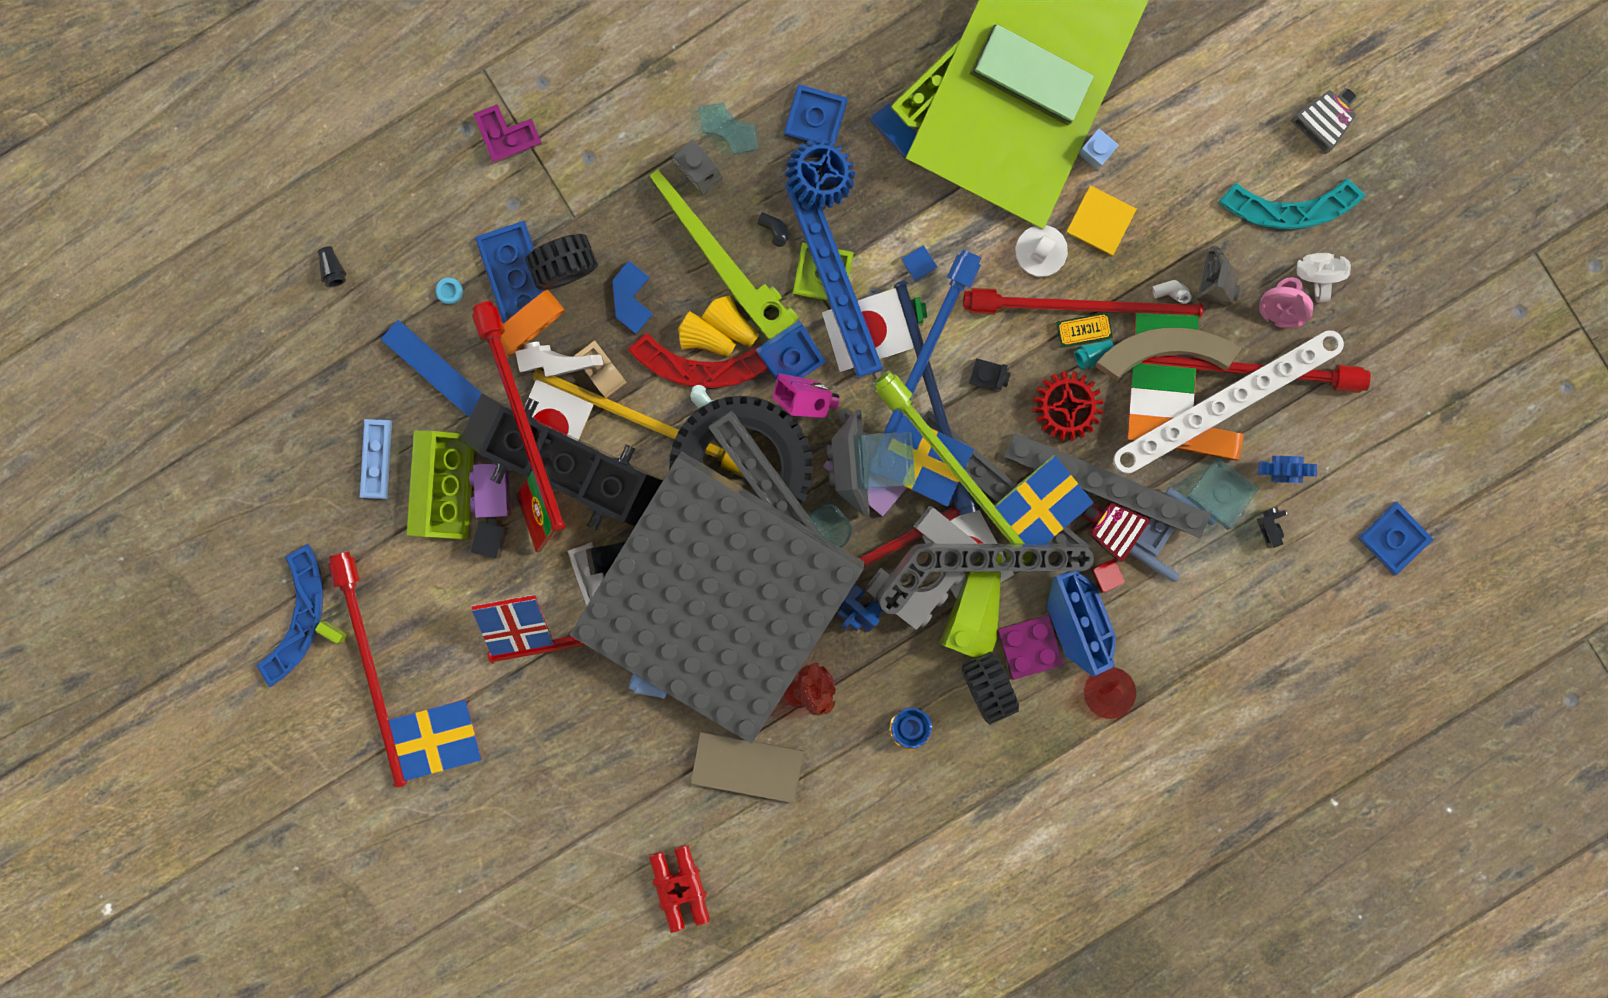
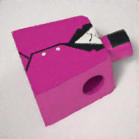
[772,373,840,418]

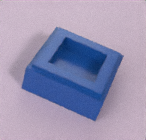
[901,245,937,282]

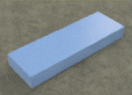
[360,419,392,499]

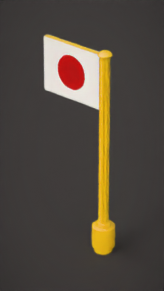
[526,368,744,477]

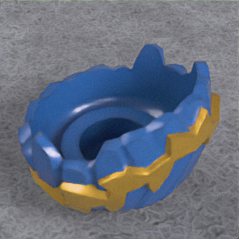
[890,708,932,750]

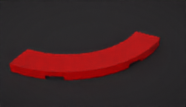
[628,333,768,389]

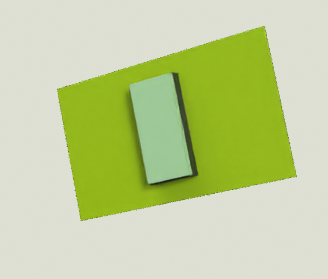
[905,0,1149,229]

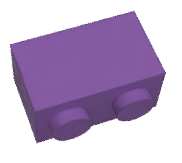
[469,464,511,518]

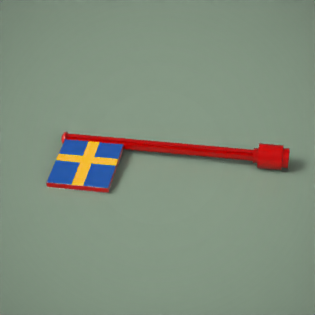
[328,551,482,788]

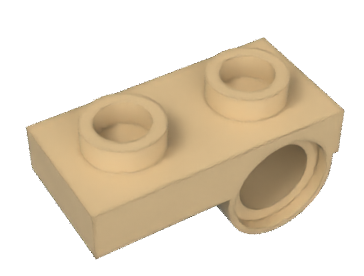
[574,341,627,398]

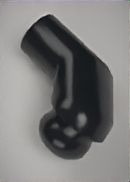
[757,212,789,247]

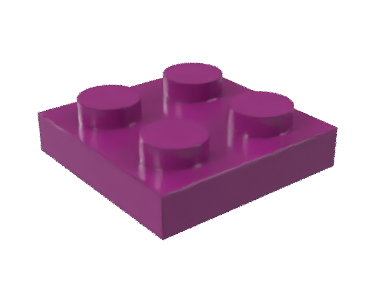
[998,615,1063,680]

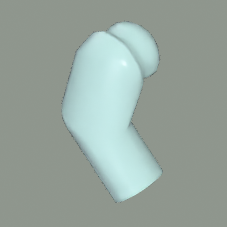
[690,385,714,409]

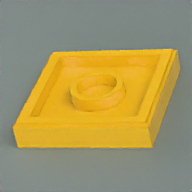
[1066,185,1137,256]

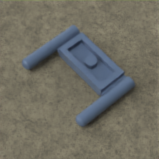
[1129,487,1217,582]

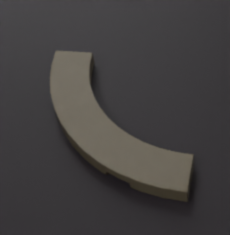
[1095,328,1242,381]

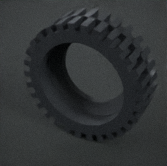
[669,396,813,505]

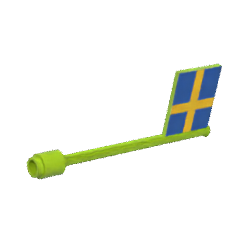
[873,371,1093,563]

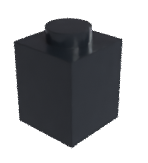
[471,518,507,558]

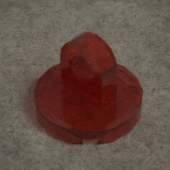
[784,662,836,716]
[1083,667,1137,719]

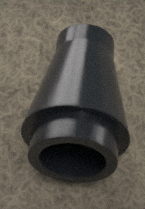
[317,246,347,287]

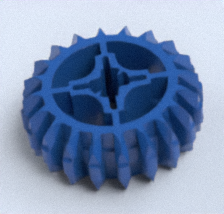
[785,138,856,210]

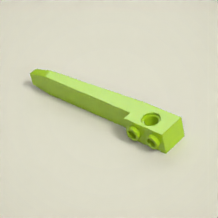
[650,169,799,340]

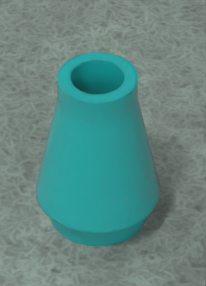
[1074,339,1114,370]

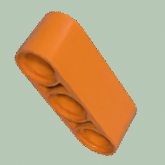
[500,290,565,358]
[1175,428,1244,461]

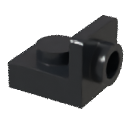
[969,358,1011,392]
[1256,507,1288,548]
[585,542,625,575]

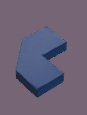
[612,261,653,334]

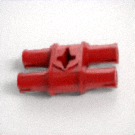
[649,844,710,933]

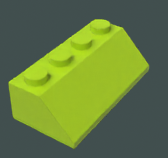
[407,430,475,539]

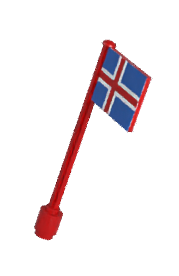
[472,595,587,664]

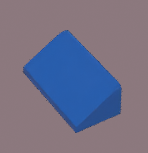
[870,103,917,159]

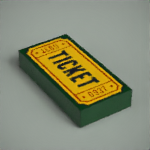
[1056,312,1113,348]

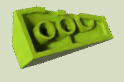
[939,554,1002,658]

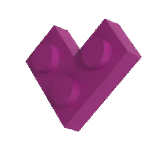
[473,104,542,164]

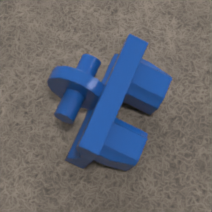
[837,584,882,632]

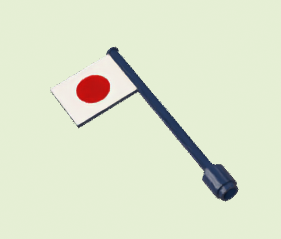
[822,281,980,516]

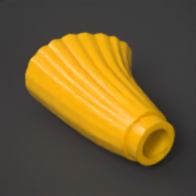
[701,296,759,347]
[678,311,736,357]

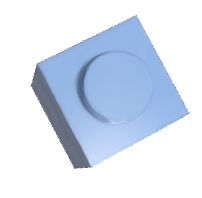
[1078,129,1119,171]

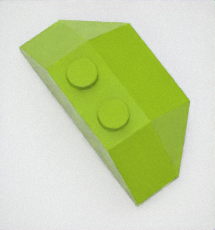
[890,39,961,128]

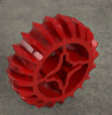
[1032,371,1104,441]

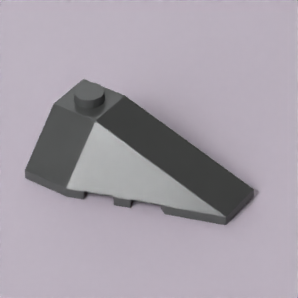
[1197,245,1240,306]

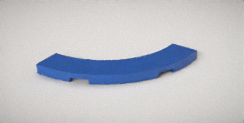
[256,544,324,687]

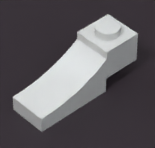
[515,342,603,377]

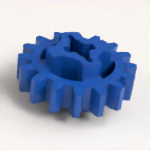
[1258,456,1317,483]

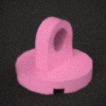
[1259,277,1313,329]

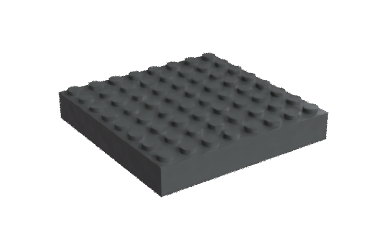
[570,451,864,744]

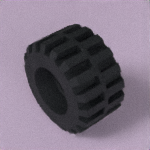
[525,234,598,290]
[962,651,1019,725]

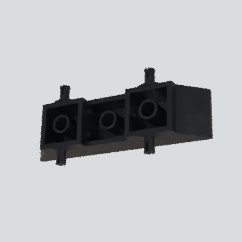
[459,393,663,530]

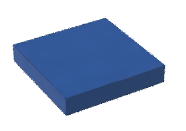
[784,84,848,148]
[756,320,826,380]
[1358,502,1434,576]

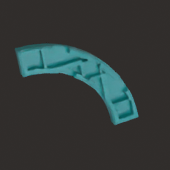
[1217,178,1366,230]

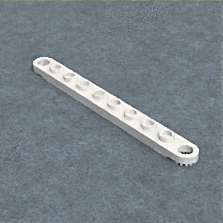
[1113,331,1344,474]

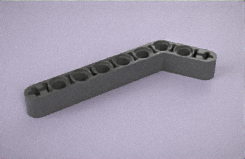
[876,543,1094,614]

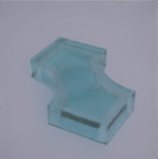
[698,102,759,155]

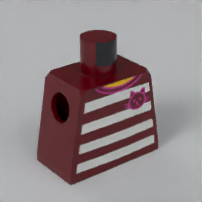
[1082,503,1150,562]

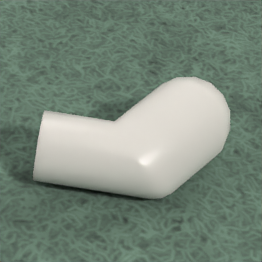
[1152,280,1192,304]

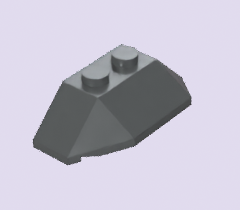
[827,410,870,516]

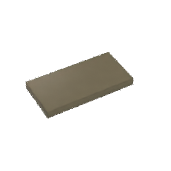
[691,731,804,803]

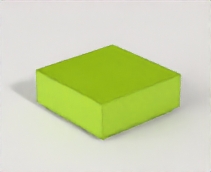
[315,621,348,644]

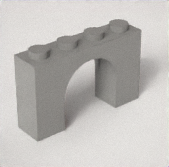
[865,506,980,630]

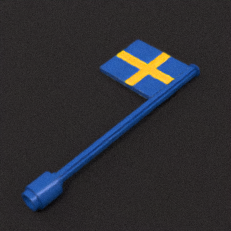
[866,249,981,506]

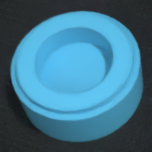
[436,278,463,305]

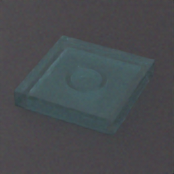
[858,432,915,489]
[1187,457,1258,530]

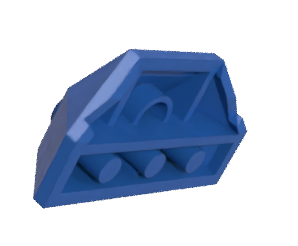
[1047,571,1116,677]

